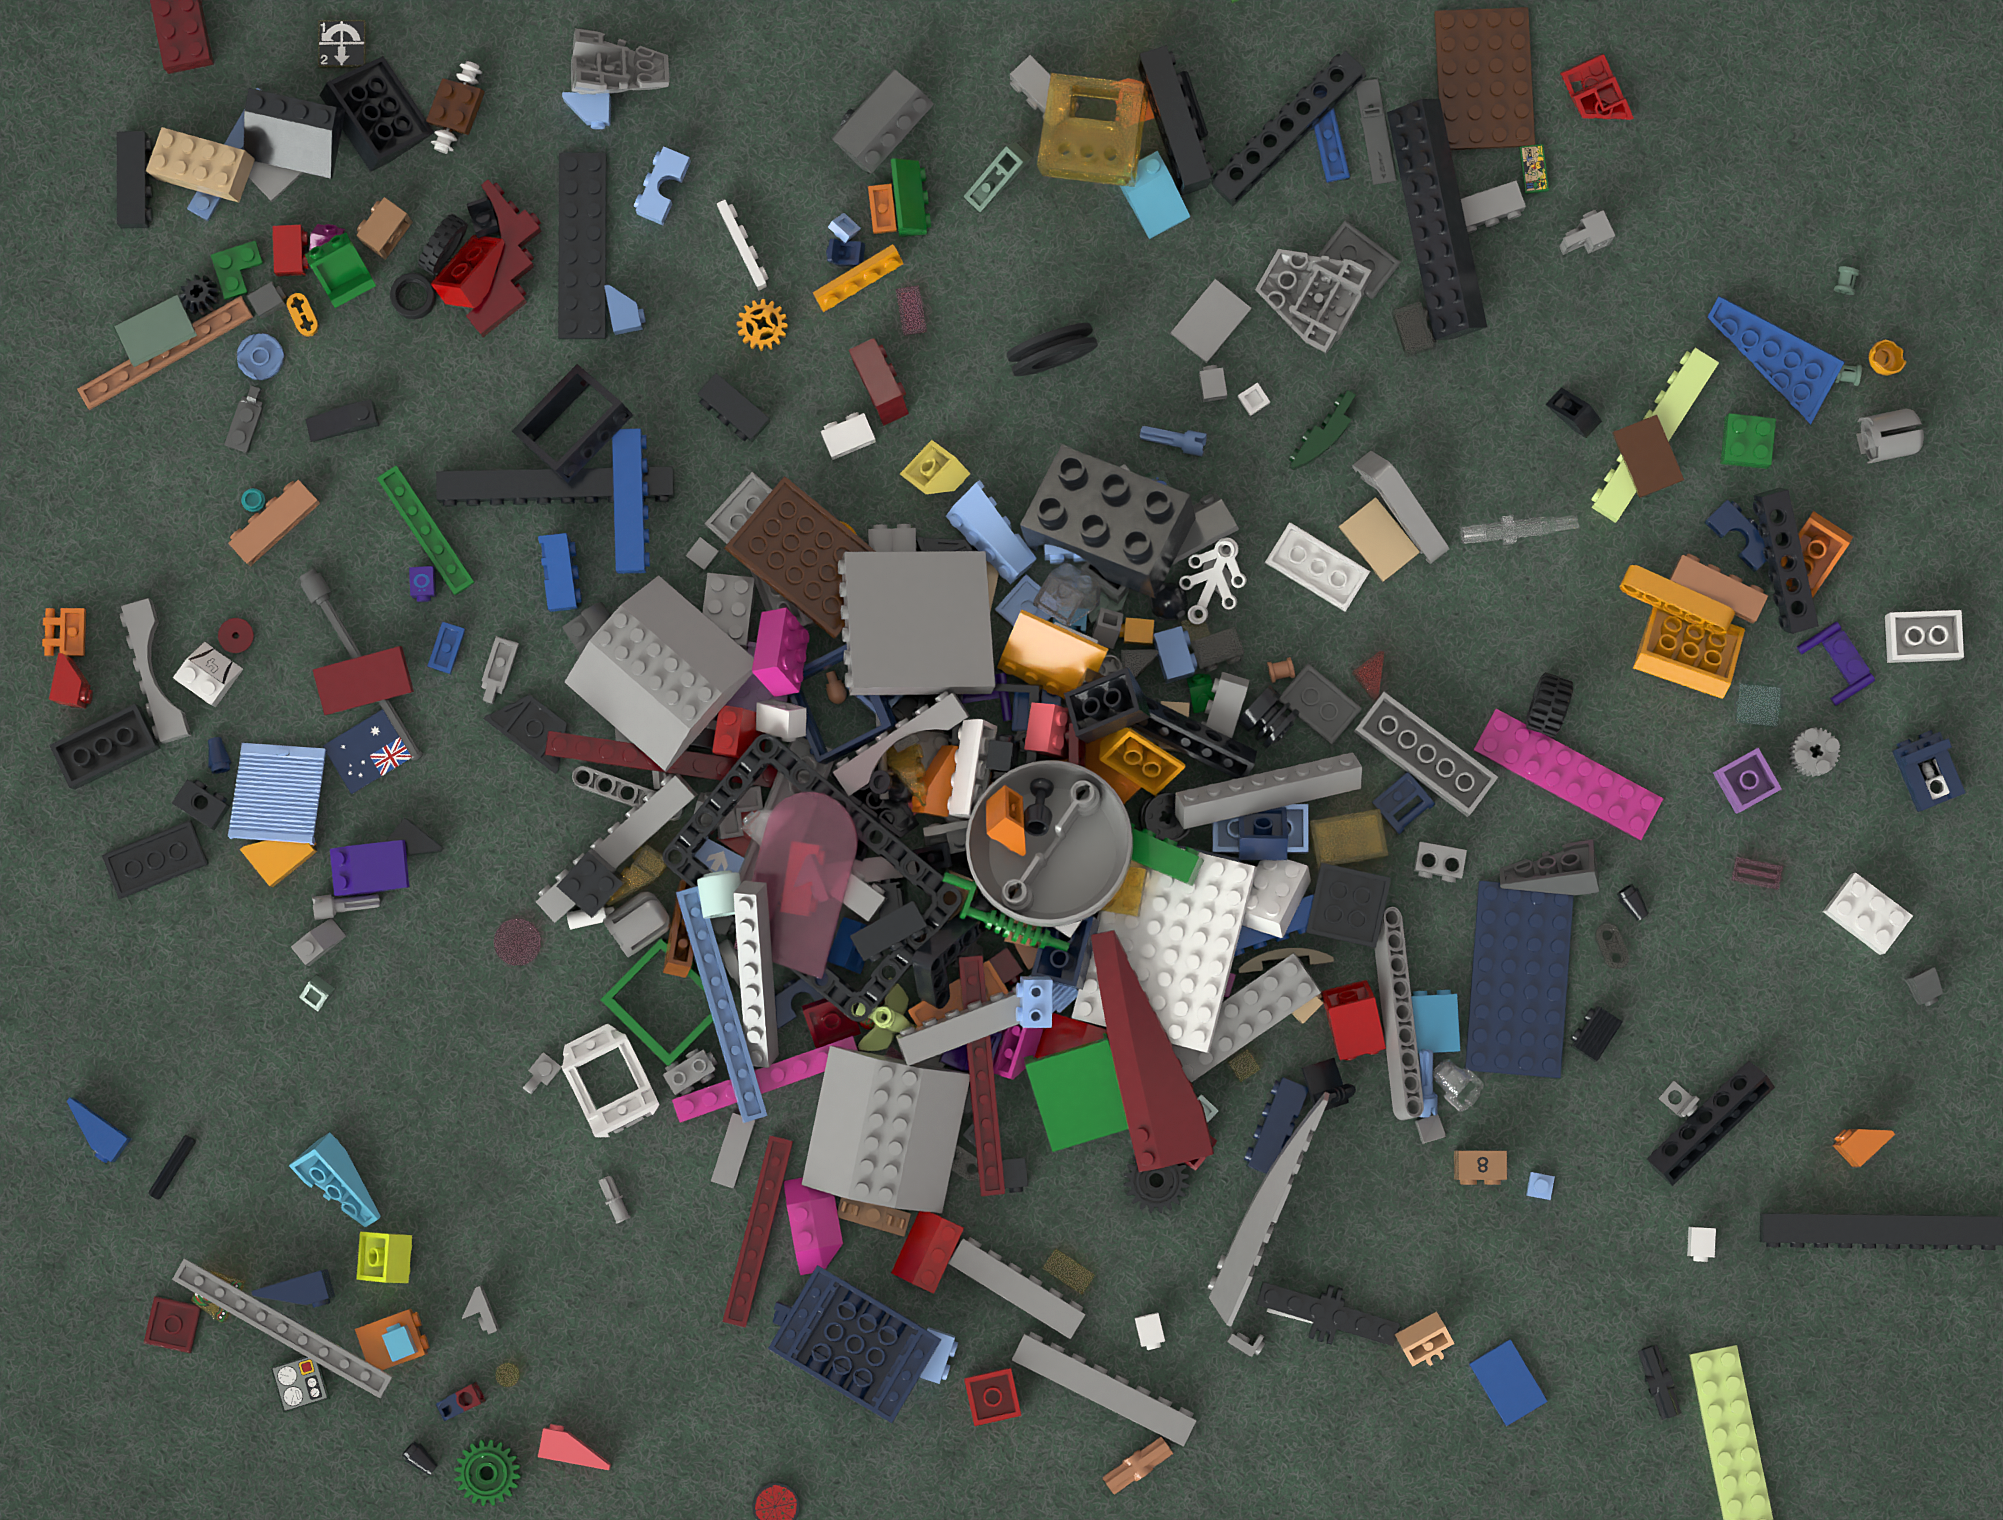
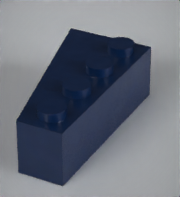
[1244,1077,1308,1174]

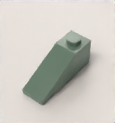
[963,142,1032,213]

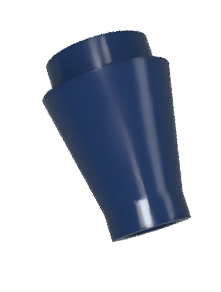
[208,737,232,774]

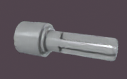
[312,894,380,920]

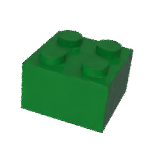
[1720,413,1776,469]

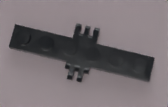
[1256,1281,1400,1346]

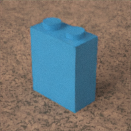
[1411,990,1460,1054]

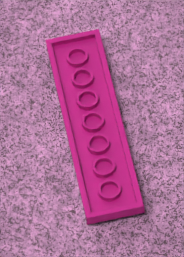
[1473,709,1664,840]

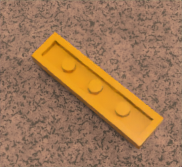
[813,244,903,312]

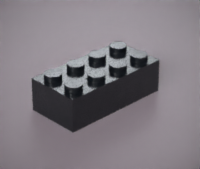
[49,704,161,790]

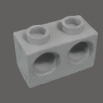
[1413,842,1467,883]

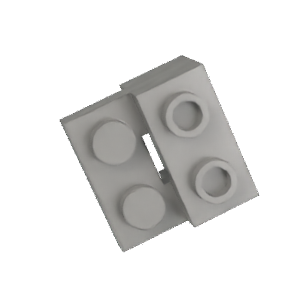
[1559,210,1615,255]

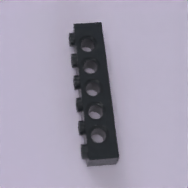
[1753,487,1819,634]
[1646,1061,1775,1186]

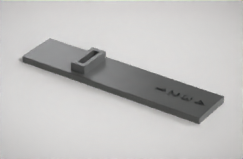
[1356,79,1396,185]

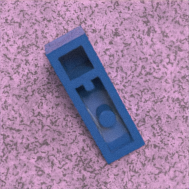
[67,1097,131,1163]

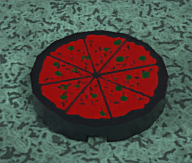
[752,1482,800,1520]

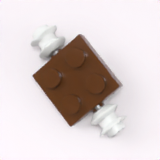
[426,61,485,154]

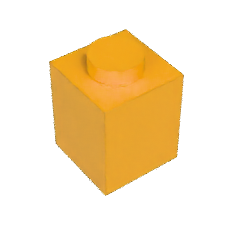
[1119,618,1154,646]

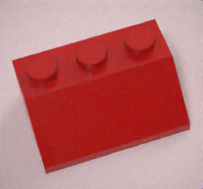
[891,1211,964,1294]

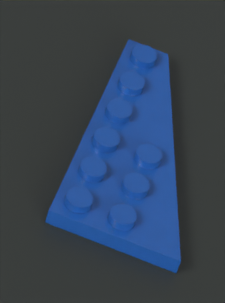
[1708,296,1845,425]

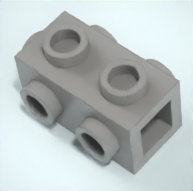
[663,1048,718,1096]

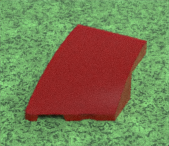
[1560,53,1634,120]

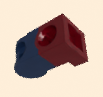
[436,1382,486,1421]

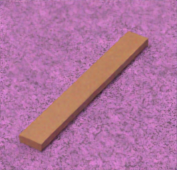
[77,296,253,410]

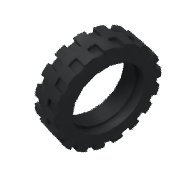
[418,213,468,276]

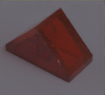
[1352,651,1384,700]

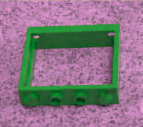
[600,939,714,1067]

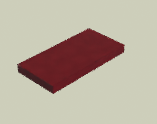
[313,646,414,715]

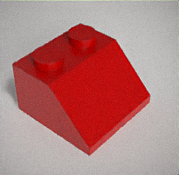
[49,653,93,709]

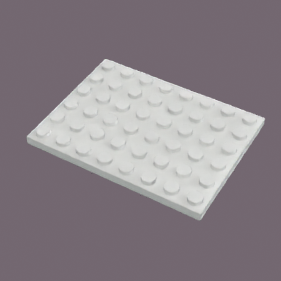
[1072,848,1257,1053]

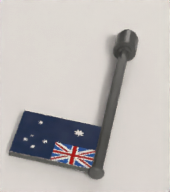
[299,569,423,794]

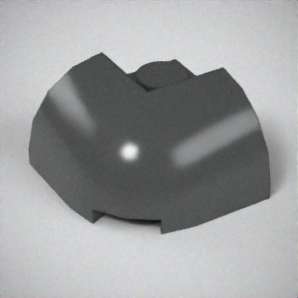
[562,602,611,655]

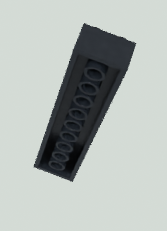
[1387,99,1487,340]

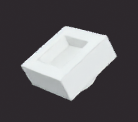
[1237,383,1270,416]

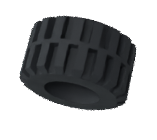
[1526,672,1573,737]

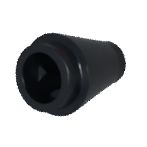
[1617,884,1649,921]
[402,1441,438,1476]

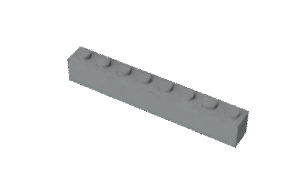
[1175,753,1362,829]
[536,774,698,923]
[733,881,779,1068]
[1012,1332,1196,1446]

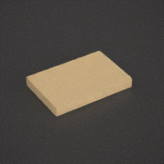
[1339,497,1420,582]

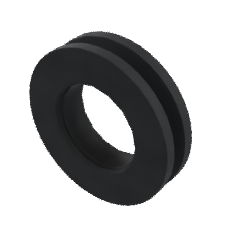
[1006,323,1098,376]

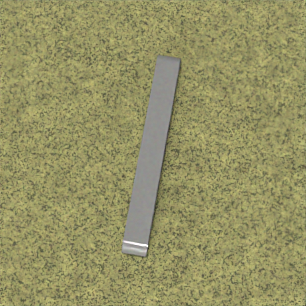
[1375,907,1424,1120]

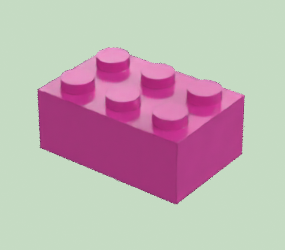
[752,607,809,697]

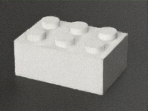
[1885,610,1964,663]
[1242,859,1311,938]
[1823,873,1913,955]

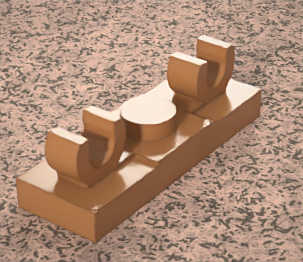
[837,1197,911,1236]

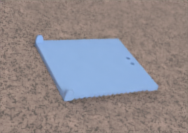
[228,743,326,845]

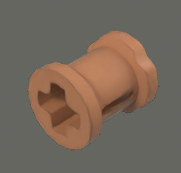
[1267,657,1295,683]

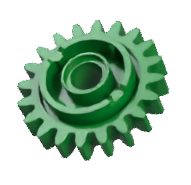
[454,1439,521,1506]

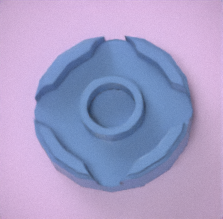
[237,333,284,380]

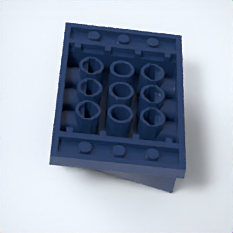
[768,1265,942,1424]

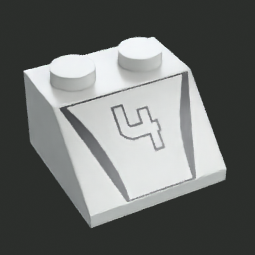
[173,642,243,707]

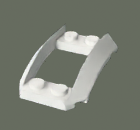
[561,1024,660,1137]

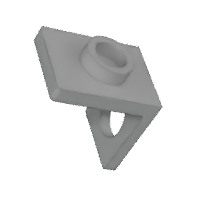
[1659,1081,1699,1117]

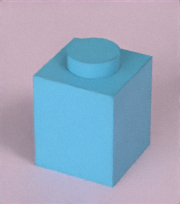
[382,1323,418,1362]

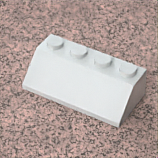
[947,719,997,819]

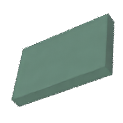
[114,295,197,367]

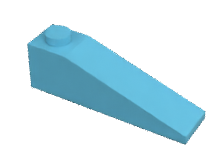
[289,1132,381,1227]

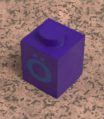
[409,566,437,602]

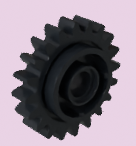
[1123,1156,1189,1213]

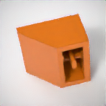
[986,785,1026,856]

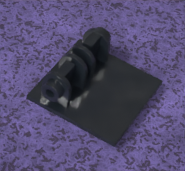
[1301,1058,1356,1111]

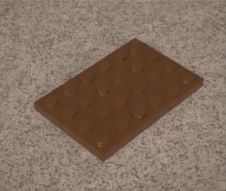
[1434,7,1535,150]
[724,476,876,639]

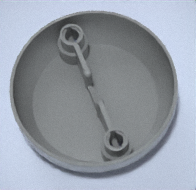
[966,760,1133,927]

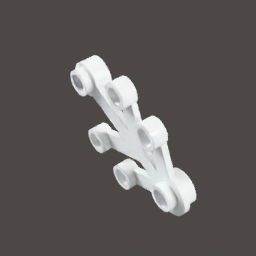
[1179,537,1247,624]

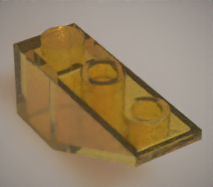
[886,736,928,806]
[607,844,667,906]

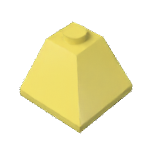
[900,440,970,494]

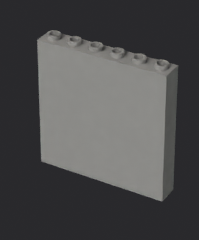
[838,551,995,695]

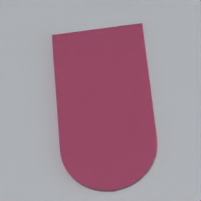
[734,792,857,979]

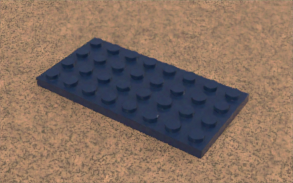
[1465,881,1573,1078]

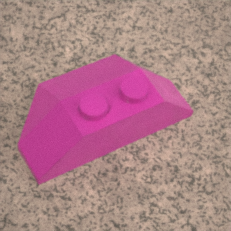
[993,990,1044,1080]
[784,1178,843,1275]

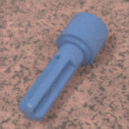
[1140,426,1207,457]
[1419,1049,1438,1117]

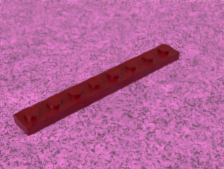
[722,1136,793,1328]

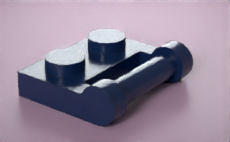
[1372,772,1435,835]

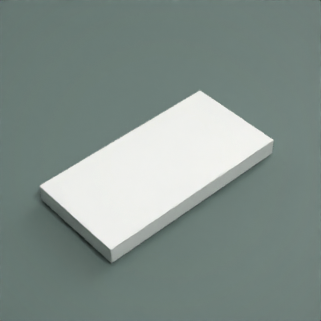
[1265,523,1370,612]

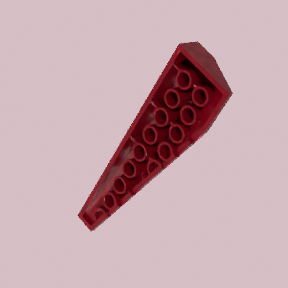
[1091,930,1214,1172]

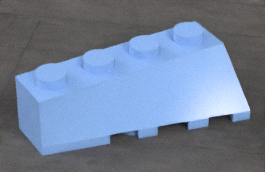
[946,480,1037,584]

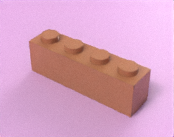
[228,480,320,567]
[1669,554,1768,624]

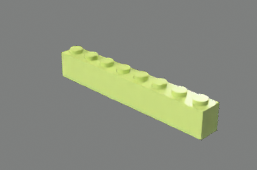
[1591,348,1719,523]

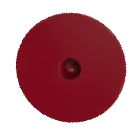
[218,618,254,653]

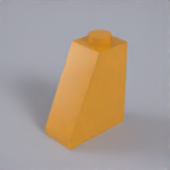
[240,840,317,887]

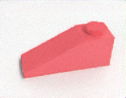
[538,1424,611,1470]

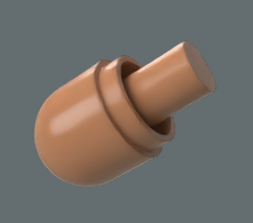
[826,671,847,704]

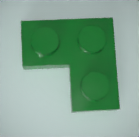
[211,241,263,300]

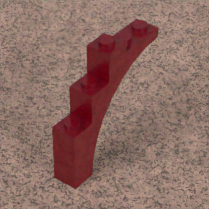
[466,180,542,337]

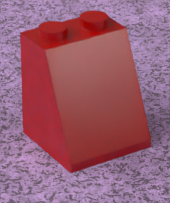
[712,705,766,759]
[1321,980,1386,1060]

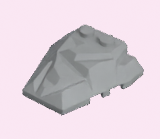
[571,28,669,95]
[1255,249,1372,353]

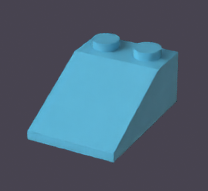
[1116,151,1190,239]

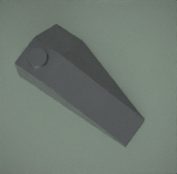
[1500,839,1599,895]

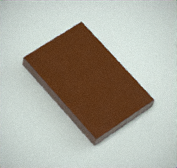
[1612,415,1684,498]

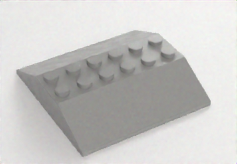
[565,575,754,771]
[802,1045,970,1213]

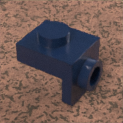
[826,238,865,266]

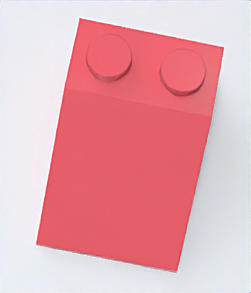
[1024,702,1072,759]

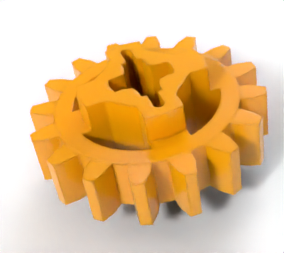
[737,299,788,351]

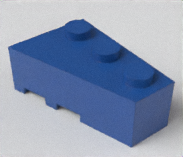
[538,533,582,612]

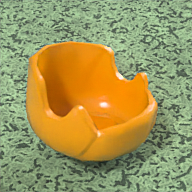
[1869,339,1906,376]

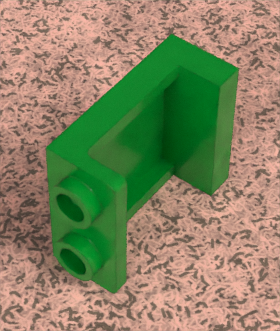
[305,232,376,308]

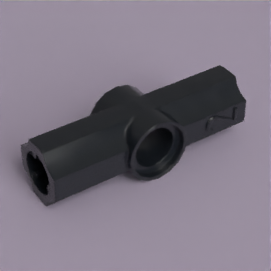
[1637,1345,1682,1420]

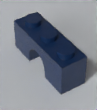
[1704,500,1767,572]
[774,972,828,1030]

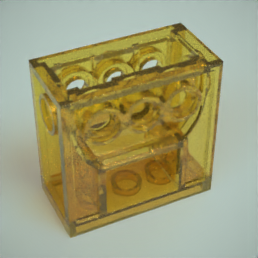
[1037,73,1149,187]

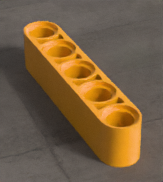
[1620,565,1735,635]

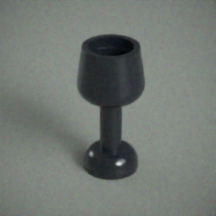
[869,770,918,803]
[1024,778,1054,836]

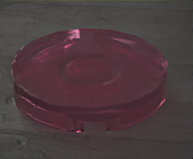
[494,919,541,966]

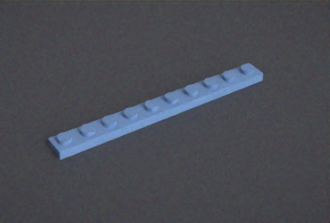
[676,886,767,1123]

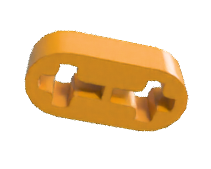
[287,293,319,337]

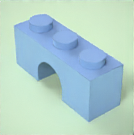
[634,146,691,225]

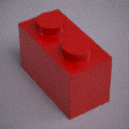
[273,225,309,276]

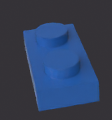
[428,622,466,674]

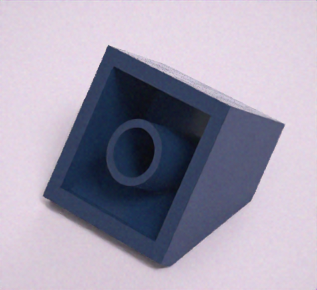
[1238,807,1288,861]

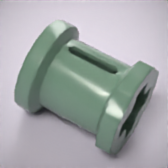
[1834,266,1859,295]
[1834,364,1862,386]

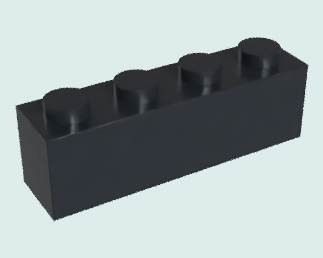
[117,131,153,229]

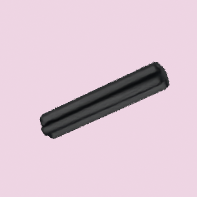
[1179,71,1208,139]
[148,1135,196,1200]

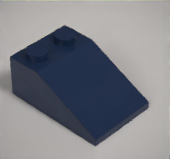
[251,1269,335,1308]

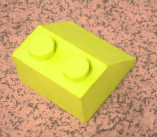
[356,1232,412,1283]

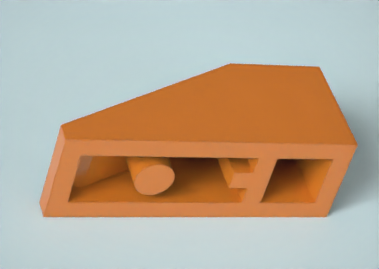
[912,745,958,817]

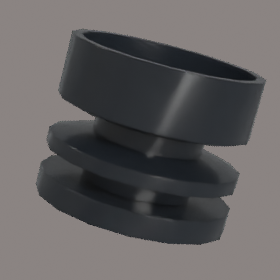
[1237,685,1300,749]
[1138,792,1192,841]

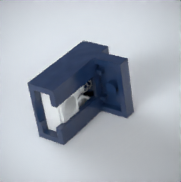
[1892,730,1966,812]

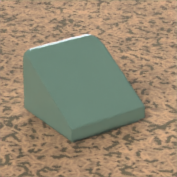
[299,975,335,1011]

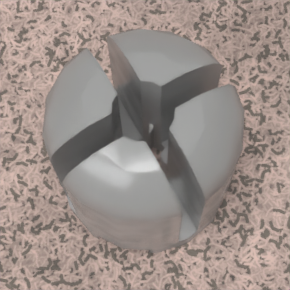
[1856,409,1924,463]
[603,891,671,958]

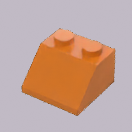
[1832,1129,1895,1167]

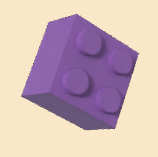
[1713,748,1782,814]

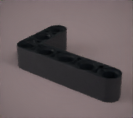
[912,893,1001,1009]

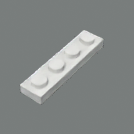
[717,200,769,291]

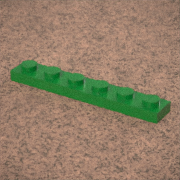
[377,465,475,596]

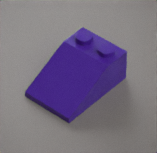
[330,840,410,896]

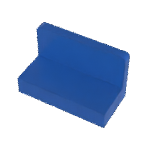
[827,917,868,974]

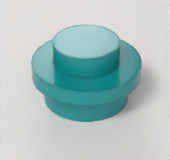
[241,488,265,512]

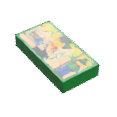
[1519,144,1549,194]

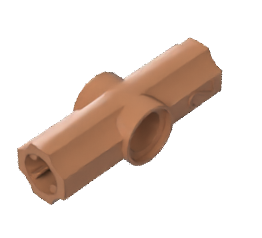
[1102,1436,1173,1495]

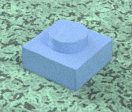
[828,213,861,243]
[1526,1172,1555,1200]

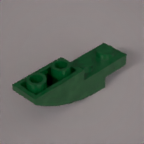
[1289,390,1356,470]

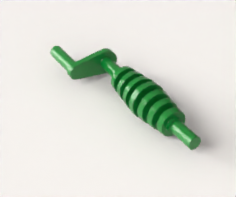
[942,872,1070,952]

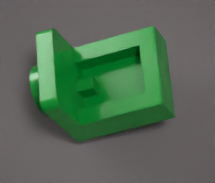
[1187,674,1215,713]

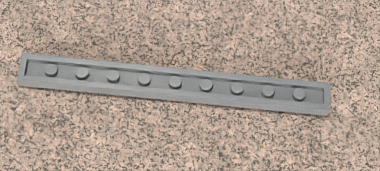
[172,1258,393,1398]

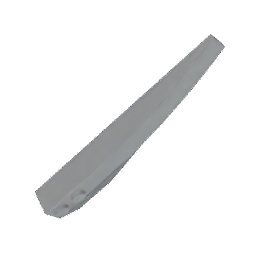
[1207,1092,1329,1326]

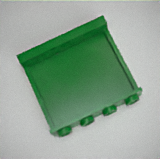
[1024,1033,1129,1152]

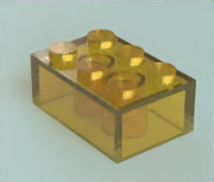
[1308,809,1388,869]

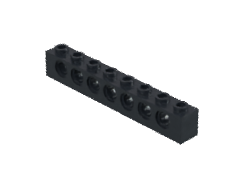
[1211,51,1366,207]
[1077,667,1257,779]

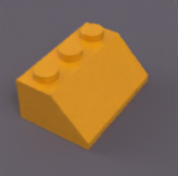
[1099,728,1185,796]

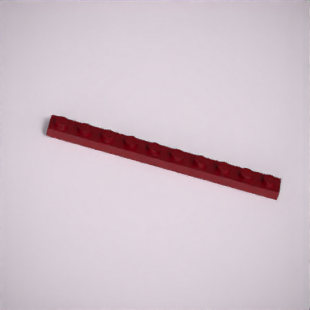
[545,731,778,788]
[958,955,1005,1196]

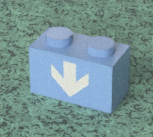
[695,839,744,873]

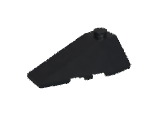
[829,746,919,838]

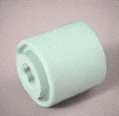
[697,870,741,918]

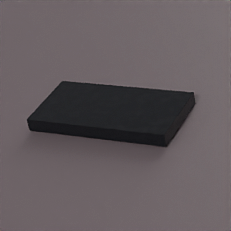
[102,820,208,899]

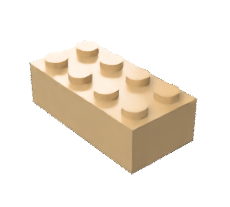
[146,128,255,203]

